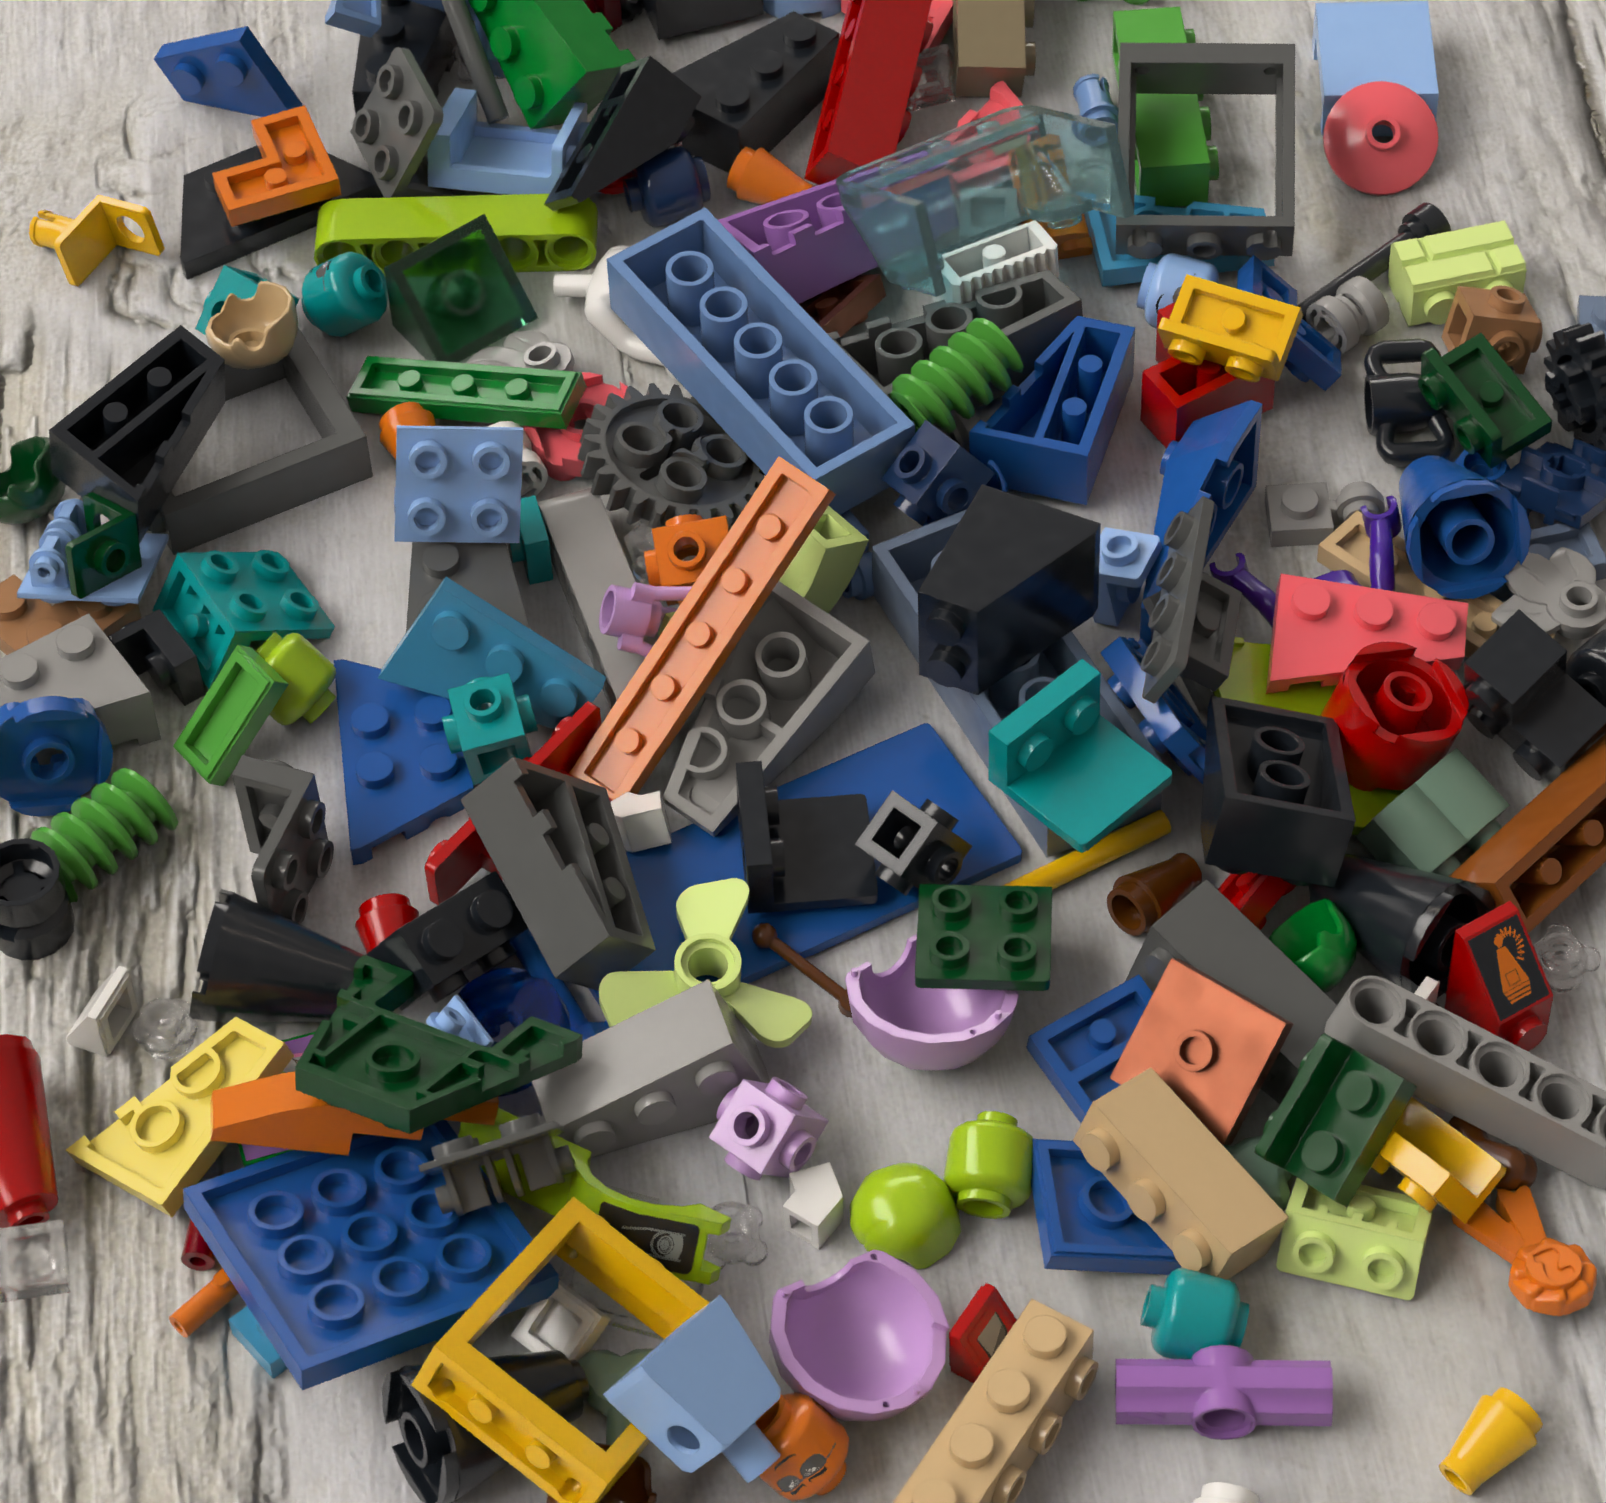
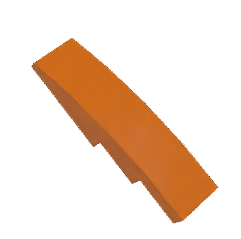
[211,1071,499,1156]

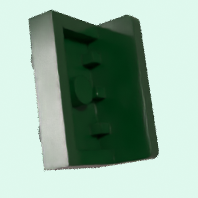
[1418,333,1552,469]

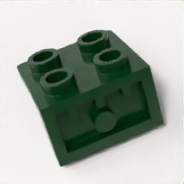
[915,884,1052,991]

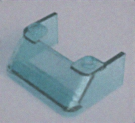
[836,105,1134,297]

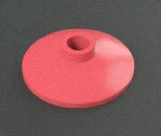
[1323,81,1438,196]

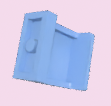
[1312,1,1439,137]
[427,88,590,195]

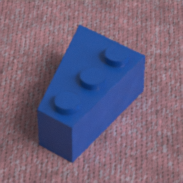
[969,316,1135,505]

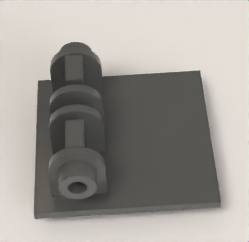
[418,1113,576,1217]

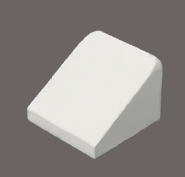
[66,966,139,1057]

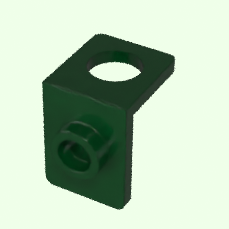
[65,492,142,599]

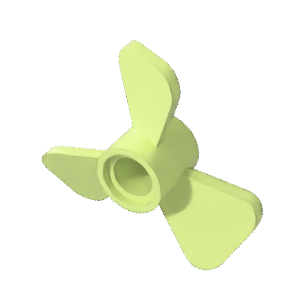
[599,878,812,1048]

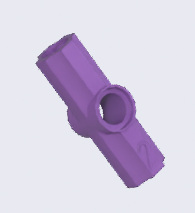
[1115,1345,1333,1440]

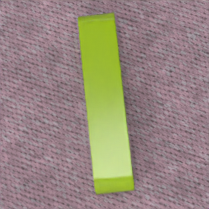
[314,194,598,275]

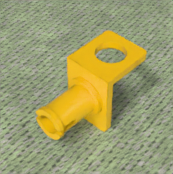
[29,194,165,286]

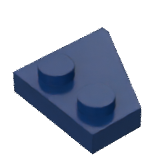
[154,26,303,117]
[1026,974,1153,1124]

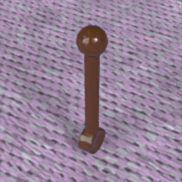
[751,923,852,1018]

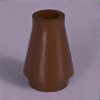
[1107,853,1202,936]

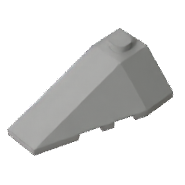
[663,581,875,837]

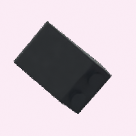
[1200,696,1356,888]

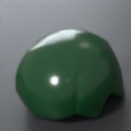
[0,436,66,525]

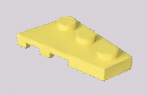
[65,1017,294,1217]

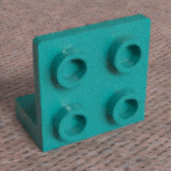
[152,550,335,689]
[988,659,1172,852]

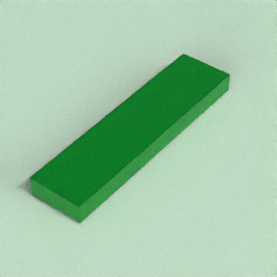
[346,356,587,429]

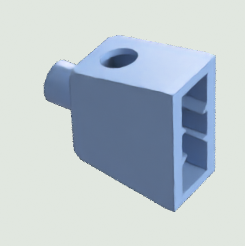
[603,1295,781,1483]

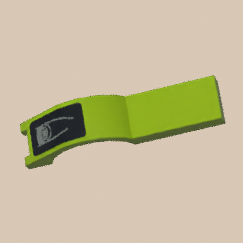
[458,1108,732,1285]

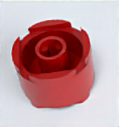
[1320,641,1469,792]

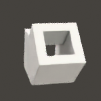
[610,791,672,853]
[783,1162,844,1250]

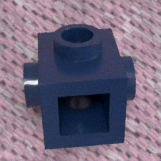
[881,420,995,526]

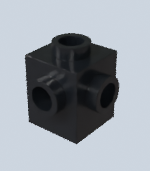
[855,790,972,896]

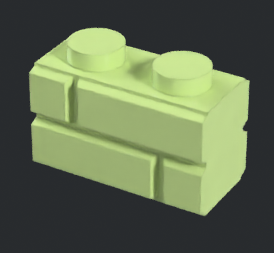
[1388,220,1527,327]

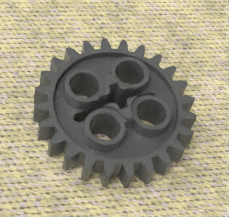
[577,383,766,534]

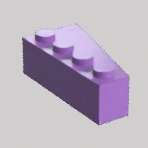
[718,150,958,304]

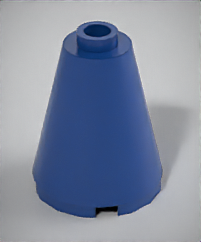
[1399,455,1531,599]

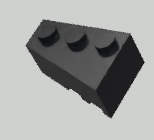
[672,11,839,173]
[49,325,225,544]

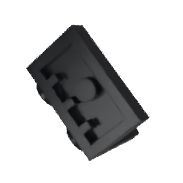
[736,761,878,914]

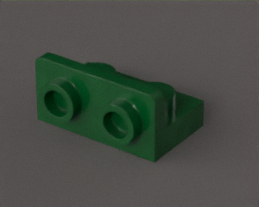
[1255,1033,1417,1207]

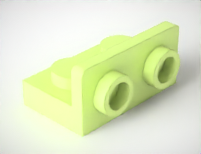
[1276,1178,1434,1300]

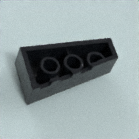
[352,0,474,114]

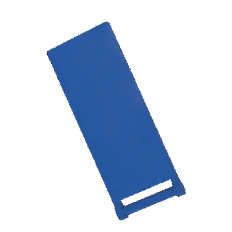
[511,723,1022,1041]

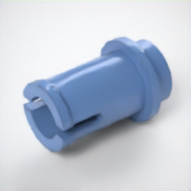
[1073,74,1118,144]

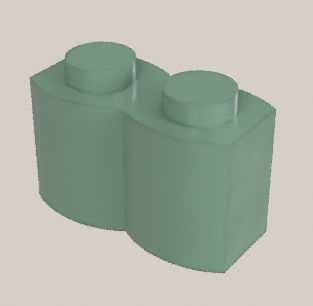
[1356,748,1510,876]

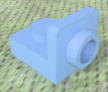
[1093,527,1162,626]

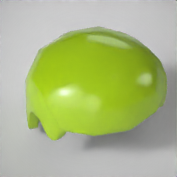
[849,1163,961,1270]

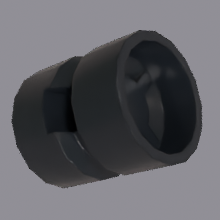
[0,838,75,960]

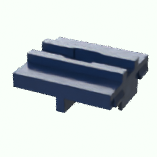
[1496,438,1606,530]

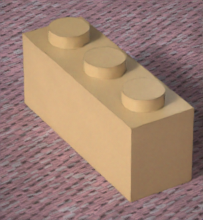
[1073,1067,1289,1280]

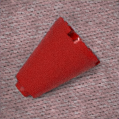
[0,1034,59,1233]

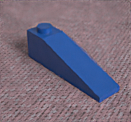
[1140,400,1262,645]

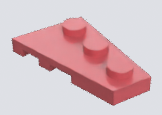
[1266,573,1468,694]

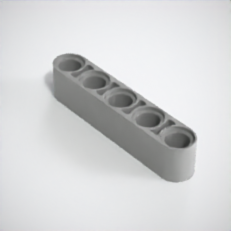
[538,488,659,710]
[1324,976,1606,1189]

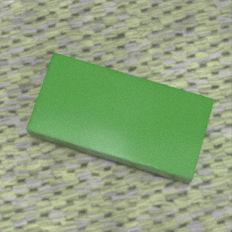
[173,645,289,786]

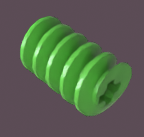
[890,318,1024,434]
[30,768,178,902]

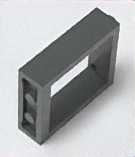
[1116,43,1295,260]
[148,327,373,555]

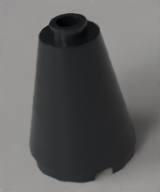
[1309,853,1496,1006]
[189,889,363,1022]
[382,1350,589,1503]

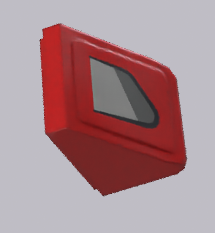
[949,1283,1017,1383]

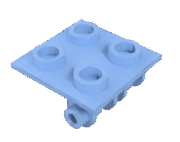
[394,425,523,543]
[17,499,169,606]

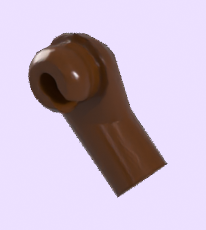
[1449,1116,1538,1191]

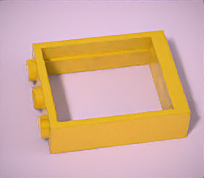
[411,1196,710,1503]

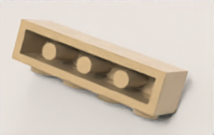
[893,1299,1098,1503]

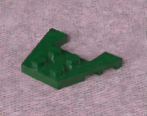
[295,955,582,1134]

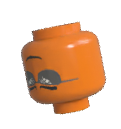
[754,1392,849,1501]

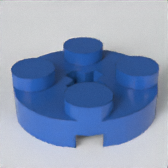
[0,696,113,817]

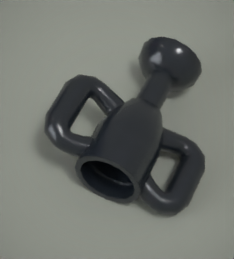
[1364,338,1515,467]

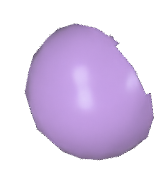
[845,934,1019,1071]
[769,1250,950,1421]

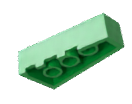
[468,0,636,130]

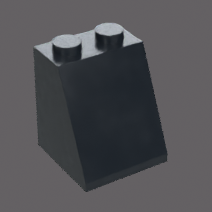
[918,484,1101,695]

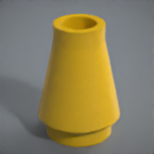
[1438,1387,1543,1495]

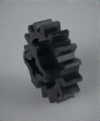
[1544,323,1606,451]

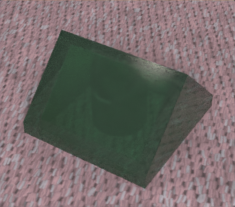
[384,214,538,363]

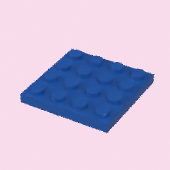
[183,1120,559,1391]

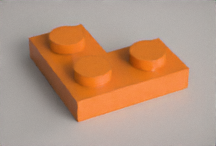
[212,105,341,227]

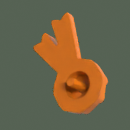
[1452,1185,1597,1317]

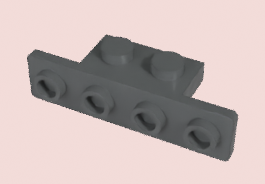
[1140,496,1242,704]

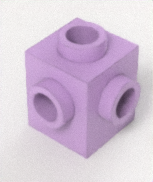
[709,1077,829,1181]

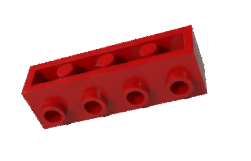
[804,0,933,185]

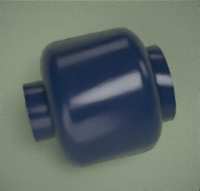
[623,146,711,227]

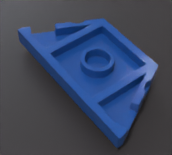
[1100,636,1207,784]
[334,659,474,865]

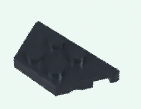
[180,145,384,280]

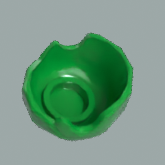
[1269,898,1357,993]

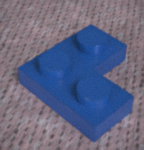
[1237,255,1342,391]

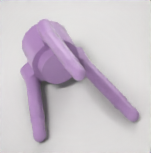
[599,582,692,657]

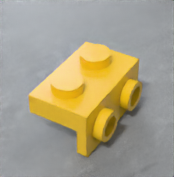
[1157,274,1303,382]
[1370,1097,1506,1224]

